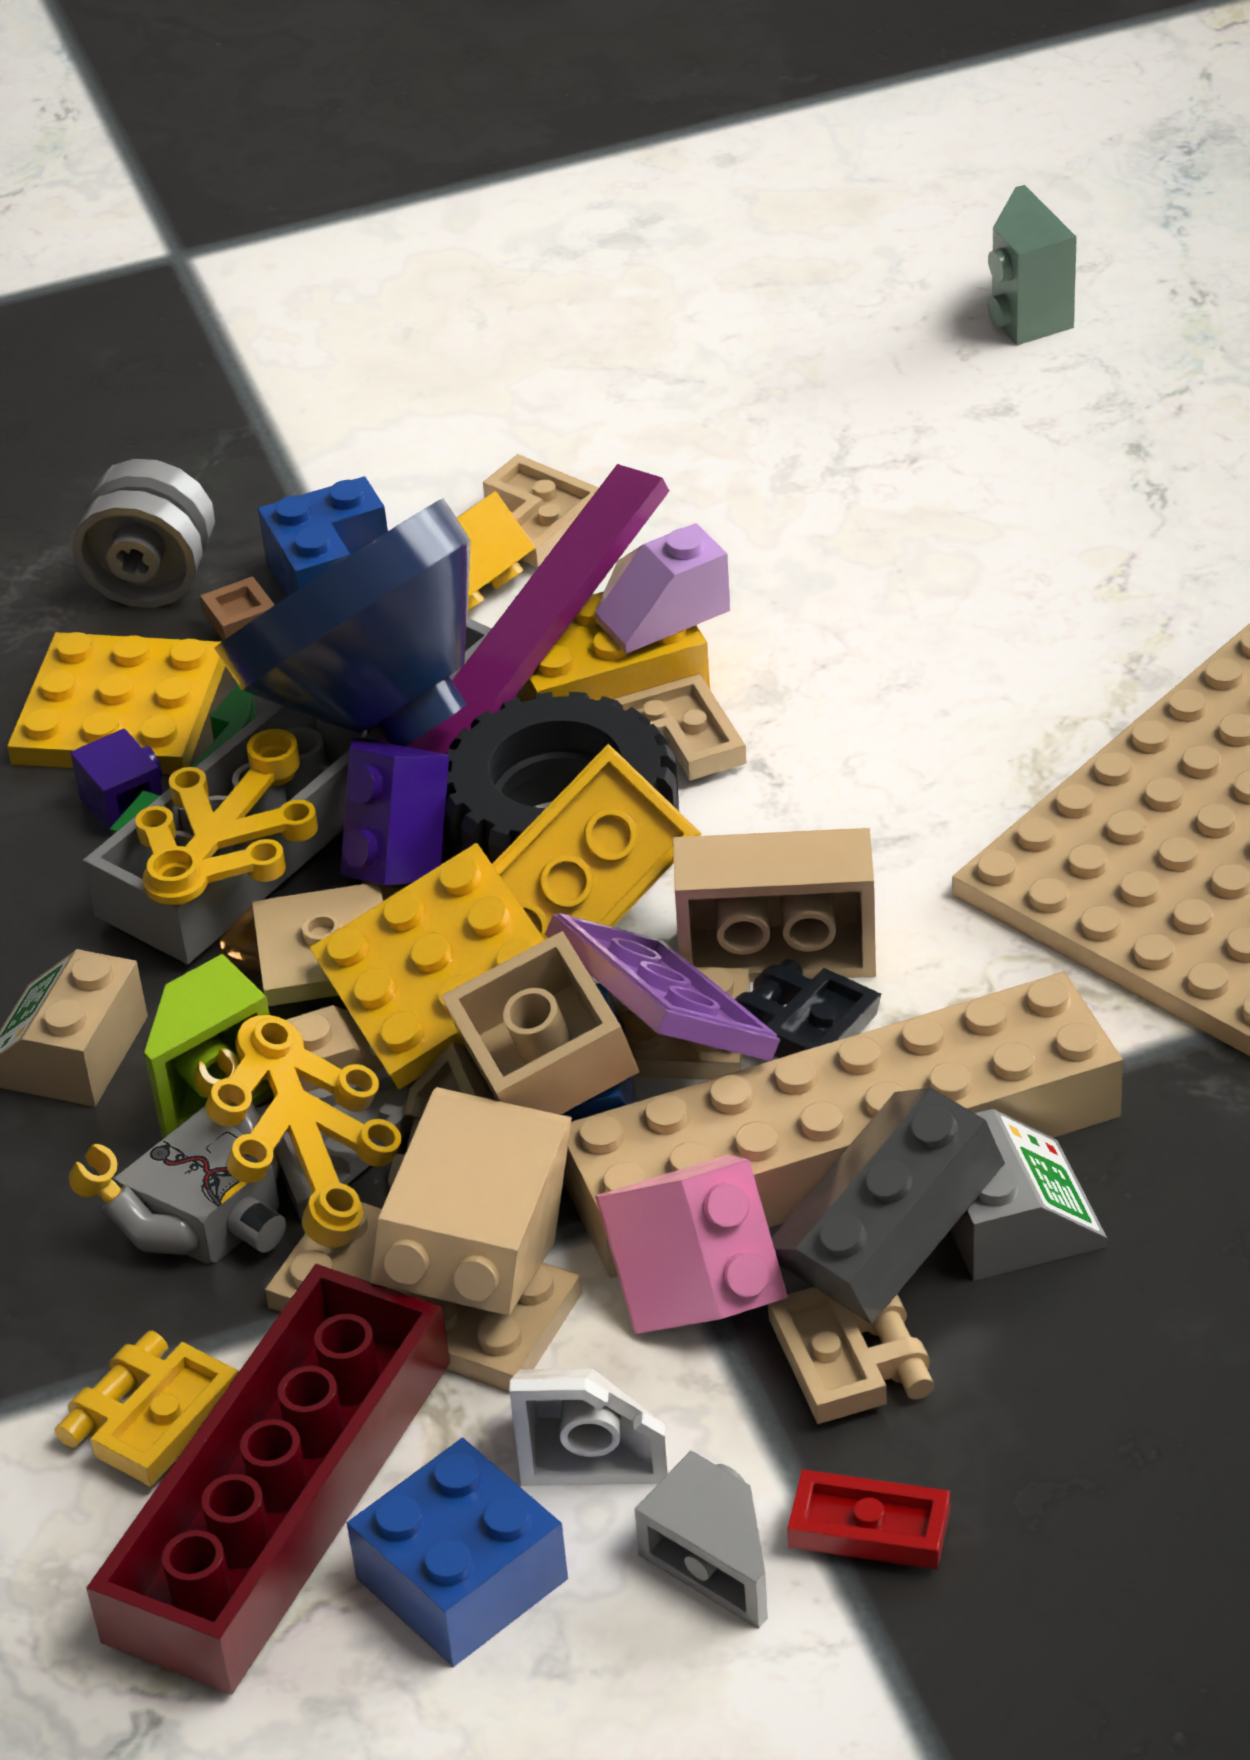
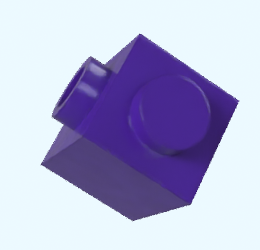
[70,728,163,835]

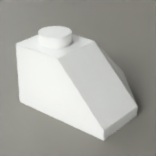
[509,1367,669,1486]

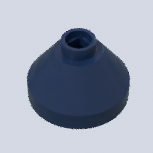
[214,498,471,746]

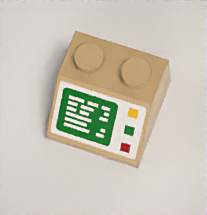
[0,949,148,1107]

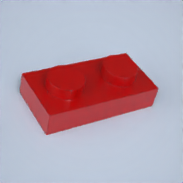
[787,1469,950,1570]

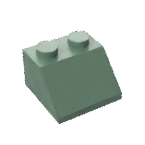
[988,184,1077,345]

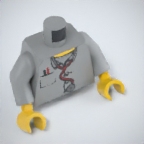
[69,1048,286,1264]

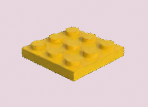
[7,632,225,775]
[309,843,545,1090]

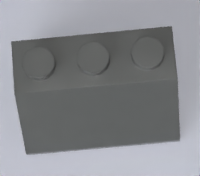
[771,1087,1005,1325]

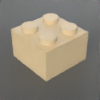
[441,931,640,1115]

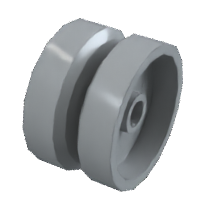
[72,459,215,608]

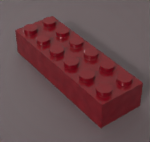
[86,1264,450,1695]

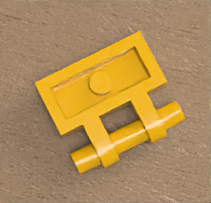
[54,1331,239,1487]

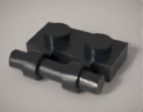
[735,959,882,1059]

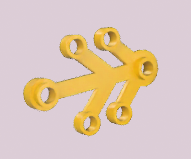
[135,729,318,905]
[205,1015,401,1248]

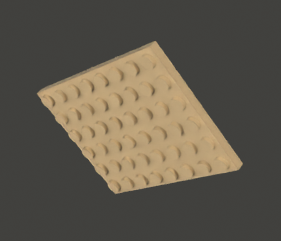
[952,623,1250,1056]

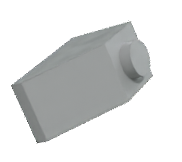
[634,1450,768,1629]

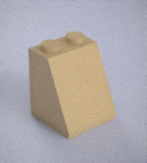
[370,1087,572,1316]

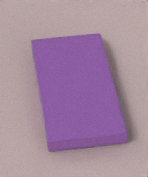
[545,913,780,1061]

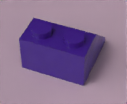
[340,738,449,885]

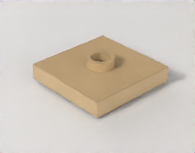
[252,883,383,1006]

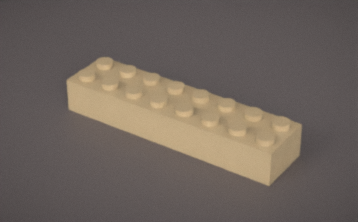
[563,971,1123,1278]

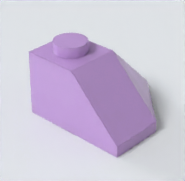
[595,523,730,654]

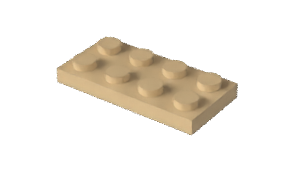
[265,1202,582,1392]

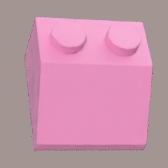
[595,1155,788,1334]

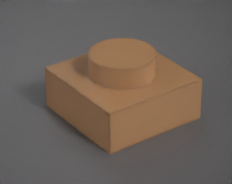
[200,576,275,641]

